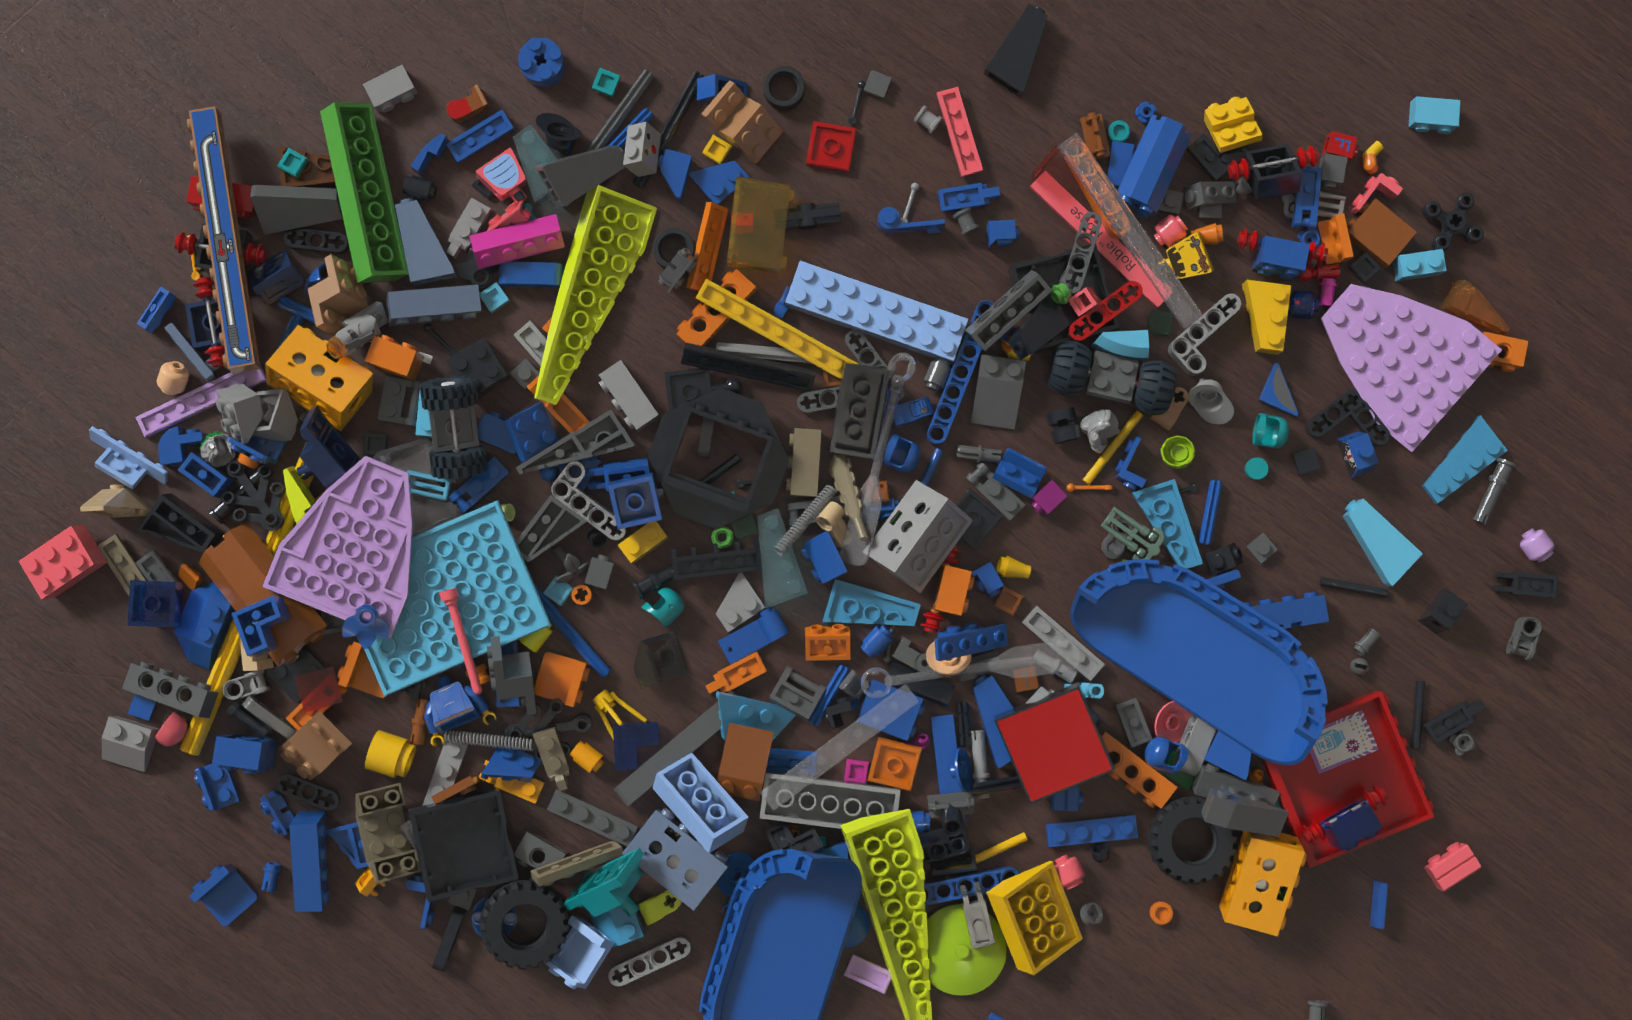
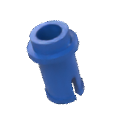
[261,862,282,892]

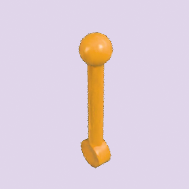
[187,235,201,281]

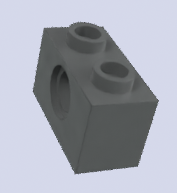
[514,830,568,869]

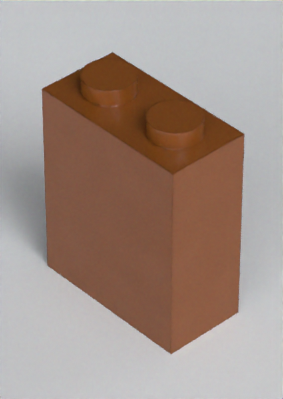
[1347,198,1417,269]

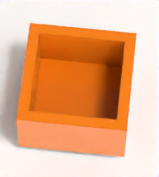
[365,335,424,381]

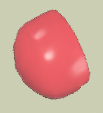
[155,712,188,747]

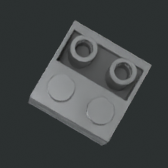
[215,383,263,444]

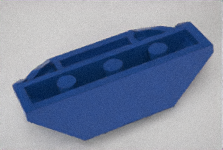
[174,582,235,670]

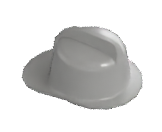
[1188,378,1234,425]

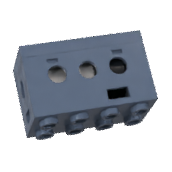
[622,808,730,911]

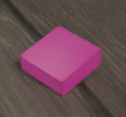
[844,759,869,784]

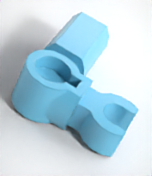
[1064,683,1104,698]

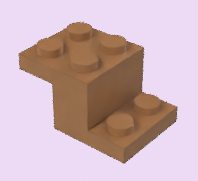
[701,80,783,164]
[308,254,368,336]
[278,711,352,781]

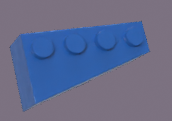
[1244,592,1329,629]

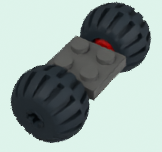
[1048,341,1177,415]

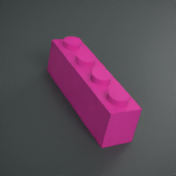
[470,214,565,269]

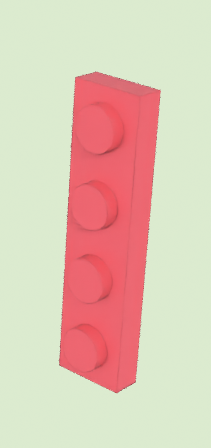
[936,87,983,178]

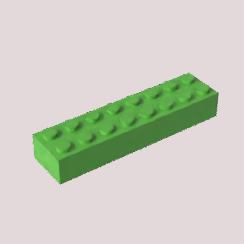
[320,102,409,283]

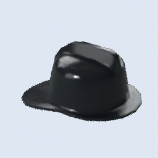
[536,113,582,155]

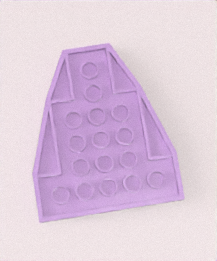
[1321,284,1502,452]
[262,456,413,638]

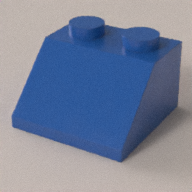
[801,531,847,585]

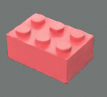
[19,525,107,600]

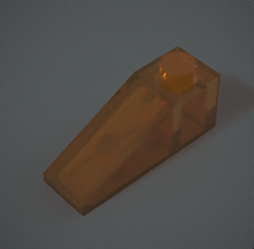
[1441,280,1510,335]

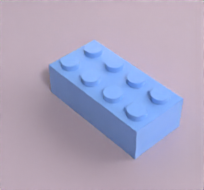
[653,753,748,853]

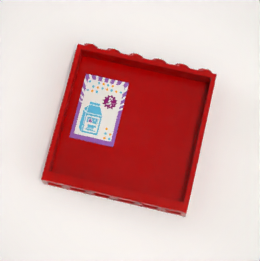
[1259,691,1434,868]

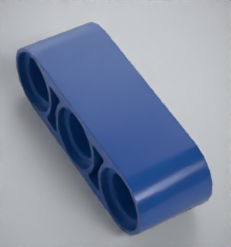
[498,261,563,288]

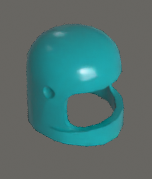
[1252,413,1289,448]
[641,588,684,628]

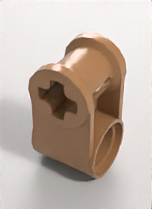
[1150,387,1189,431]

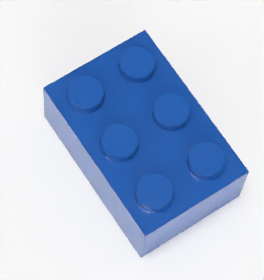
[212,734,279,774]

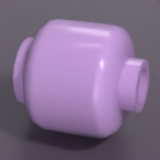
[1520,528,1555,563]

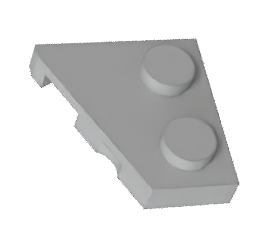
[716,572,765,632]

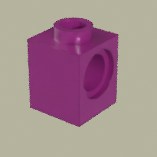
[1030,480,1067,516]

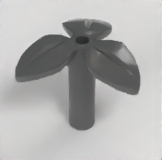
[554,546,589,583]

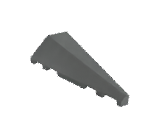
[516,410,635,474]

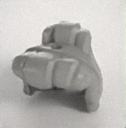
[1079,409,1120,453]

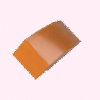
[526,375,590,434]

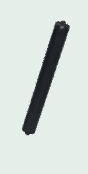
[633,71,704,189]

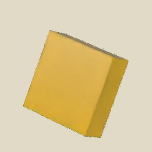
[702,134,732,165]

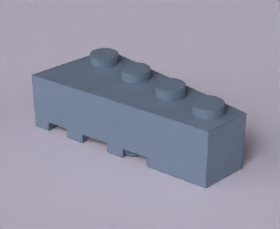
[386,285,481,327]

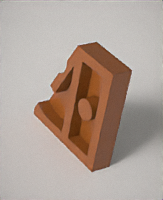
[431,774,482,804]

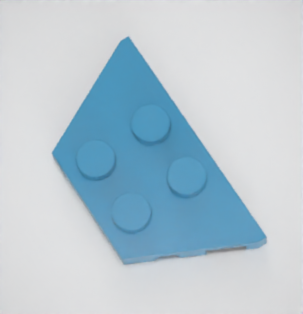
[716,691,796,741]

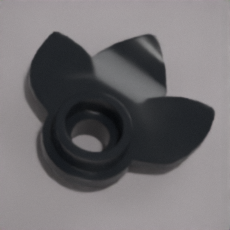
[456,247,499,289]

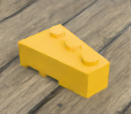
[1242,280,1291,355]

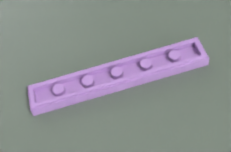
[135,365,266,438]

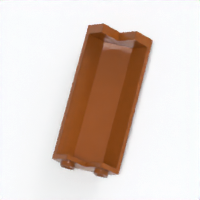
[199,522,327,666]

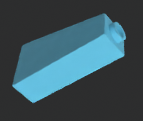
[1343,499,1423,587]

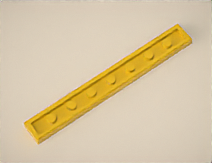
[696,279,858,379]

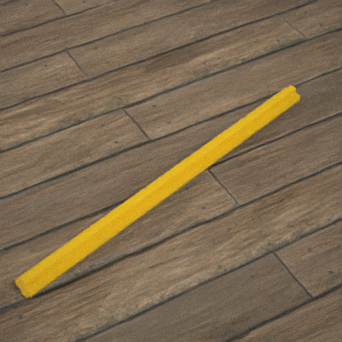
[180,442,314,756]

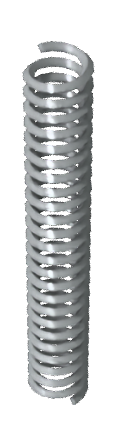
[774,485,837,556]
[445,730,534,752]

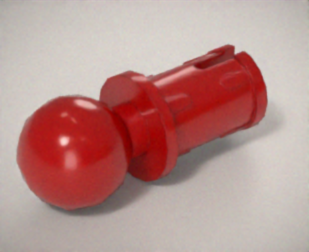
[1297,263,1340,282]

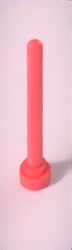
[439,587,482,695]

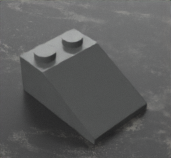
[970,355,1026,430]

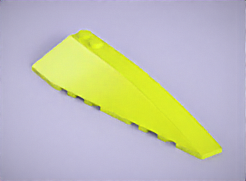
[535,185,657,405]
[840,809,932,1020]

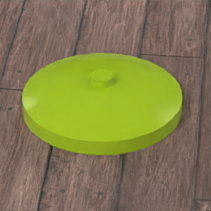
[927,903,1006,996]

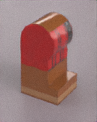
[446,84,491,122]

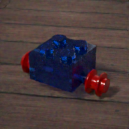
[1301,785,1388,851]

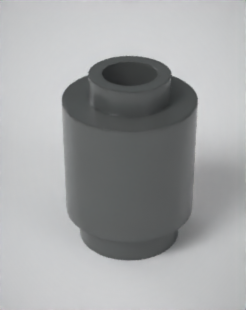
[923,357,952,392]

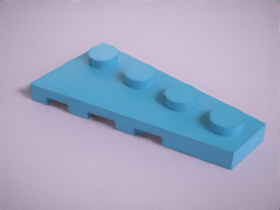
[1422,415,1508,504]

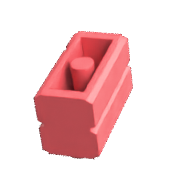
[1424,842,1482,892]

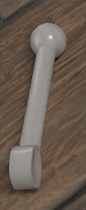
[900,183,920,223]

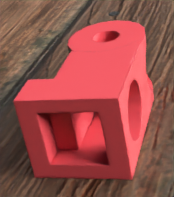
[1068,286,1102,316]

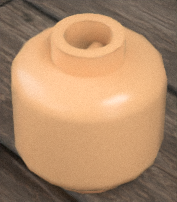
[157,361,190,395]

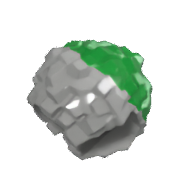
[200,431,236,467]

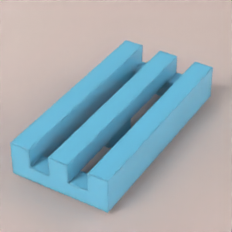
[407,470,452,502]

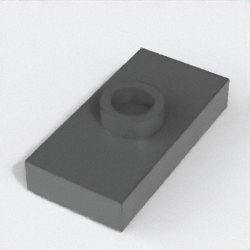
[135,550,182,599]

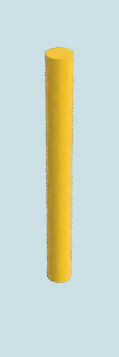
[1083,410,1143,485]
[943,832,1028,878]

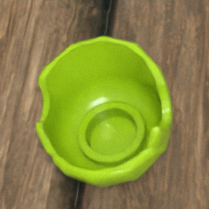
[1161,435,1195,469]

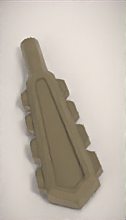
[829,453,868,541]

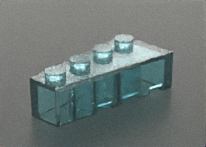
[757,509,808,609]

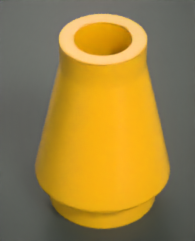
[996,556,1031,579]

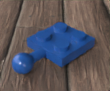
[504,402,558,481]

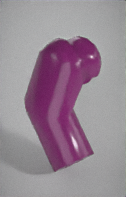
[899,733,930,752]

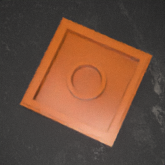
[867,737,922,791]

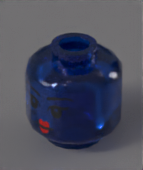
[1288,291,1319,320]

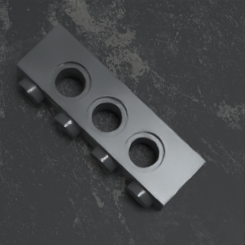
[965,270,1052,351]
[122,661,219,718]

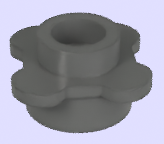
[1449,729,1476,755]

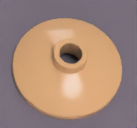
[926,641,971,675]

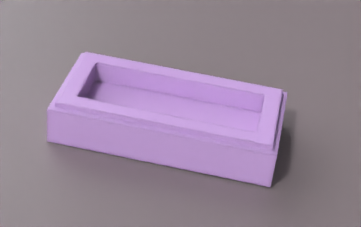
[844,954,891,994]

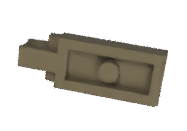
[533,727,570,791]

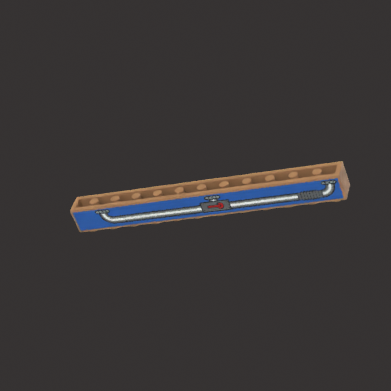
[187,106,261,374]

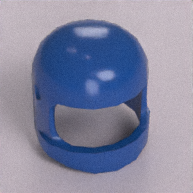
[883,434,921,473]
[1145,737,1189,775]

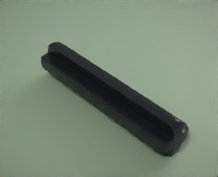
[971,775,1022,796]

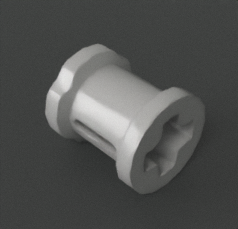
[913,105,942,134]

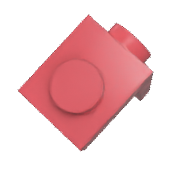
[1351,173,1403,215]

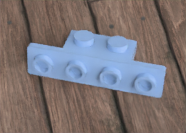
[89,426,168,490]

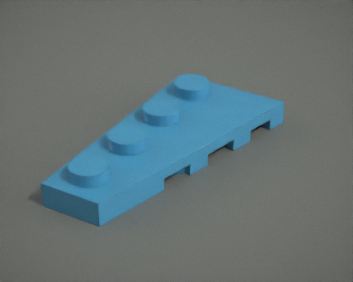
[1131,479,1203,569]
[822,579,921,626]

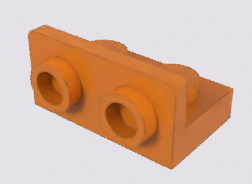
[1317,213,1354,265]
[805,624,850,661]

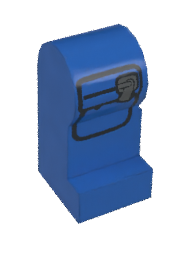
[889,397,934,428]

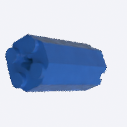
[1115,115,1193,219]

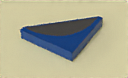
[1258,363,1298,417]

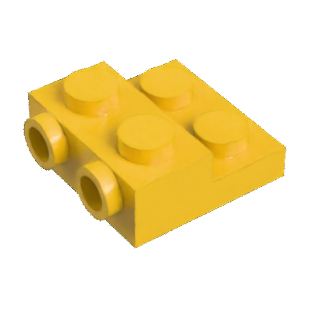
[1204,97,1262,153]

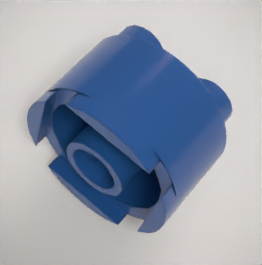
[518,37,565,88]

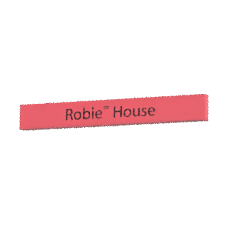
[1029,171,1173,309]

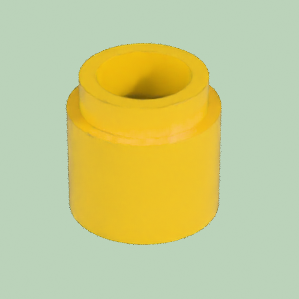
[365,730,416,778]

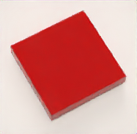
[806,121,857,173]

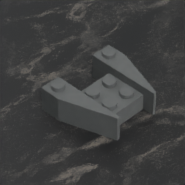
[1191,762,1289,837]

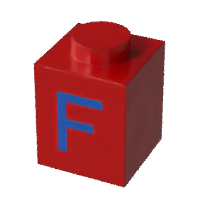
[1322,131,1359,163]

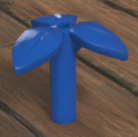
[304,263,327,295]

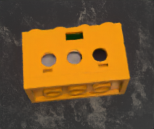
[265,325,373,431]
[1219,831,1307,936]

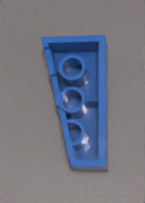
[289,810,330,912]

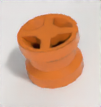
[465,664,491,687]

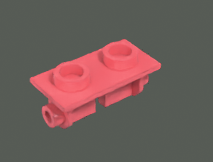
[487,200,531,231]

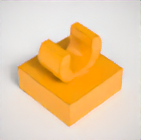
[355,867,386,897]

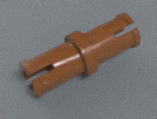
[409,698,430,745]

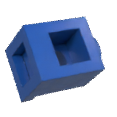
[971,562,1004,598]

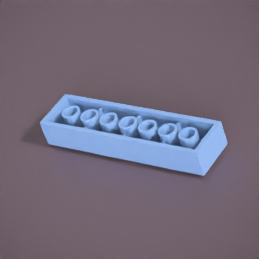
[785,261,968,363]

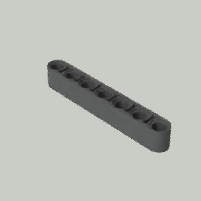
[613,690,736,807]

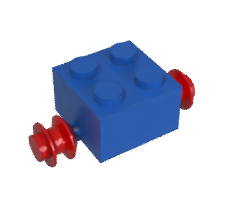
[1237,228,1328,280]

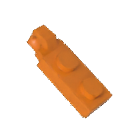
[705,651,767,694]

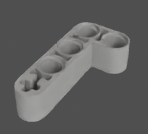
[1168,294,1241,376]
[551,460,626,540]

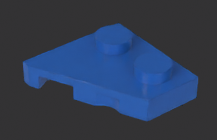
[481,742,542,782]

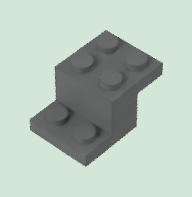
[487,636,536,715]

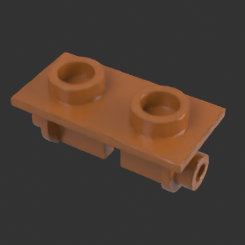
[1080,112,1110,160]

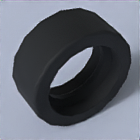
[763,66,805,111]
[653,228,695,269]

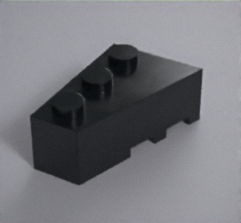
[137,493,225,553]

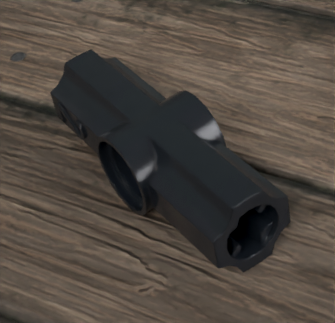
[773,203,841,230]

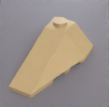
[80,485,152,518]

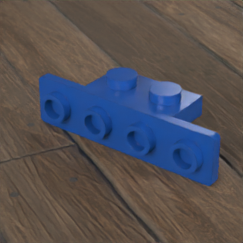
[934,622,1008,661]

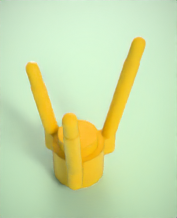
[592,689,647,741]

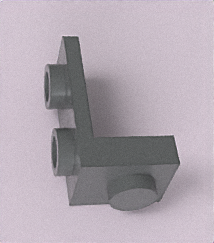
[1183,182,1237,210]

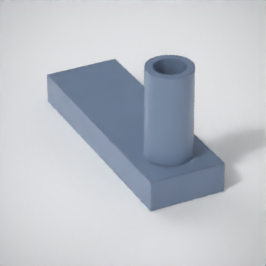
[164,322,225,383]

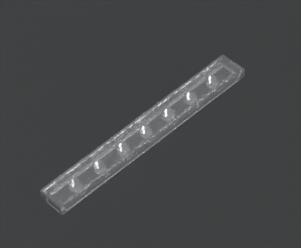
[760,684,919,811]

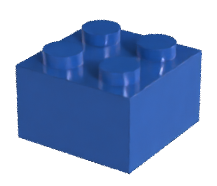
[608,473,663,529]

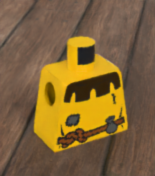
[1157,231,1214,279]

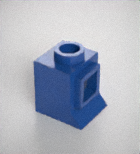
[987,220,1020,249]

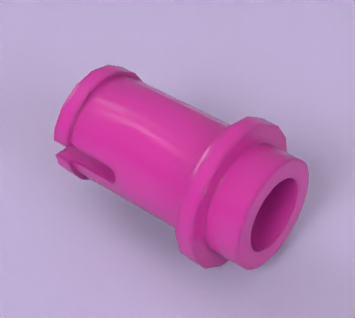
[1319,278,1338,307]

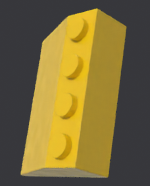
[986,861,1083,975]

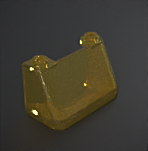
[727,177,795,274]

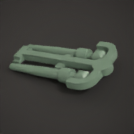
[1100,507,1164,560]

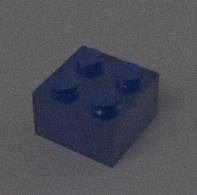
[127,580,183,628]

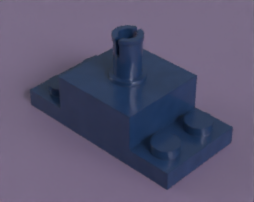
[297,406,361,489]

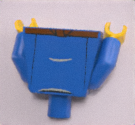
[424,676,497,747]

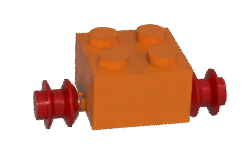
[921,545,974,634]

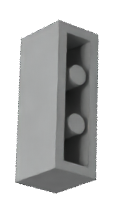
[599,360,660,432]

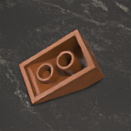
[717,723,774,801]

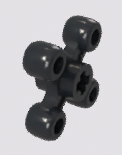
[1422,193,1484,252]

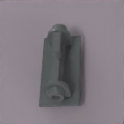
[659,247,698,293]
[927,791,974,818]

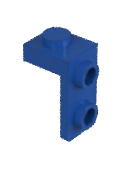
[1115,437,1146,491]
[405,875,437,930]

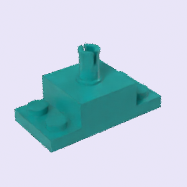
[563,848,645,917]

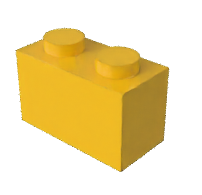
[618,521,669,564]

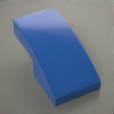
[411,134,450,175]

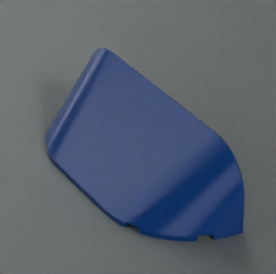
[1070,559,1328,765]
[699,849,862,1020]

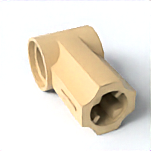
[816,501,853,548]

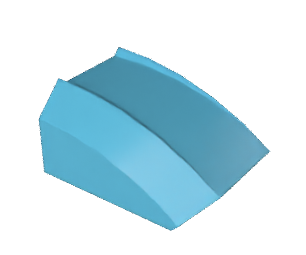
[1090,330,1149,362]

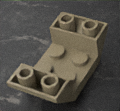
[355,783,421,884]

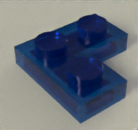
[613,722,660,770]

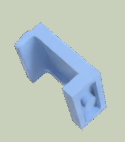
[544,915,615,989]

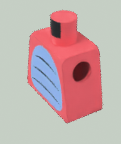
[476,148,527,204]

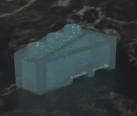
[513,124,557,208]

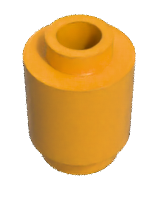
[570,741,604,773]

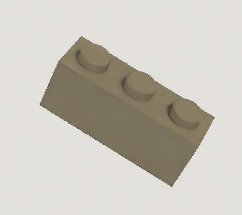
[786,428,821,498]

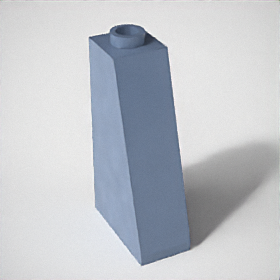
[395,198,458,286]

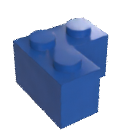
[231,596,291,657]

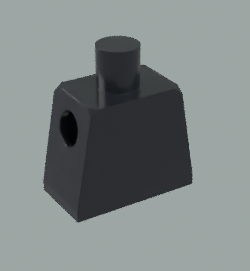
[1417,587,1468,634]

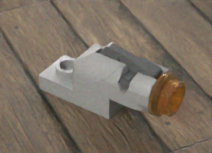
[326,301,388,359]

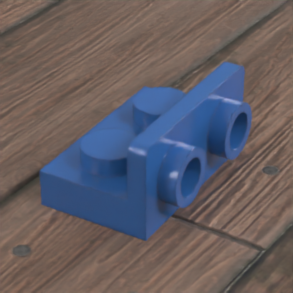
[992,448,1047,498]
[194,764,242,812]

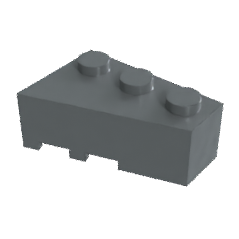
[516,495,588,563]

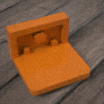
[337,642,386,698]
[534,652,590,707]

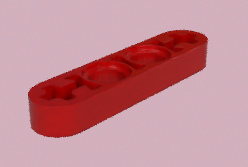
[1068,281,1143,342]

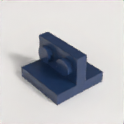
[248,249,306,305]

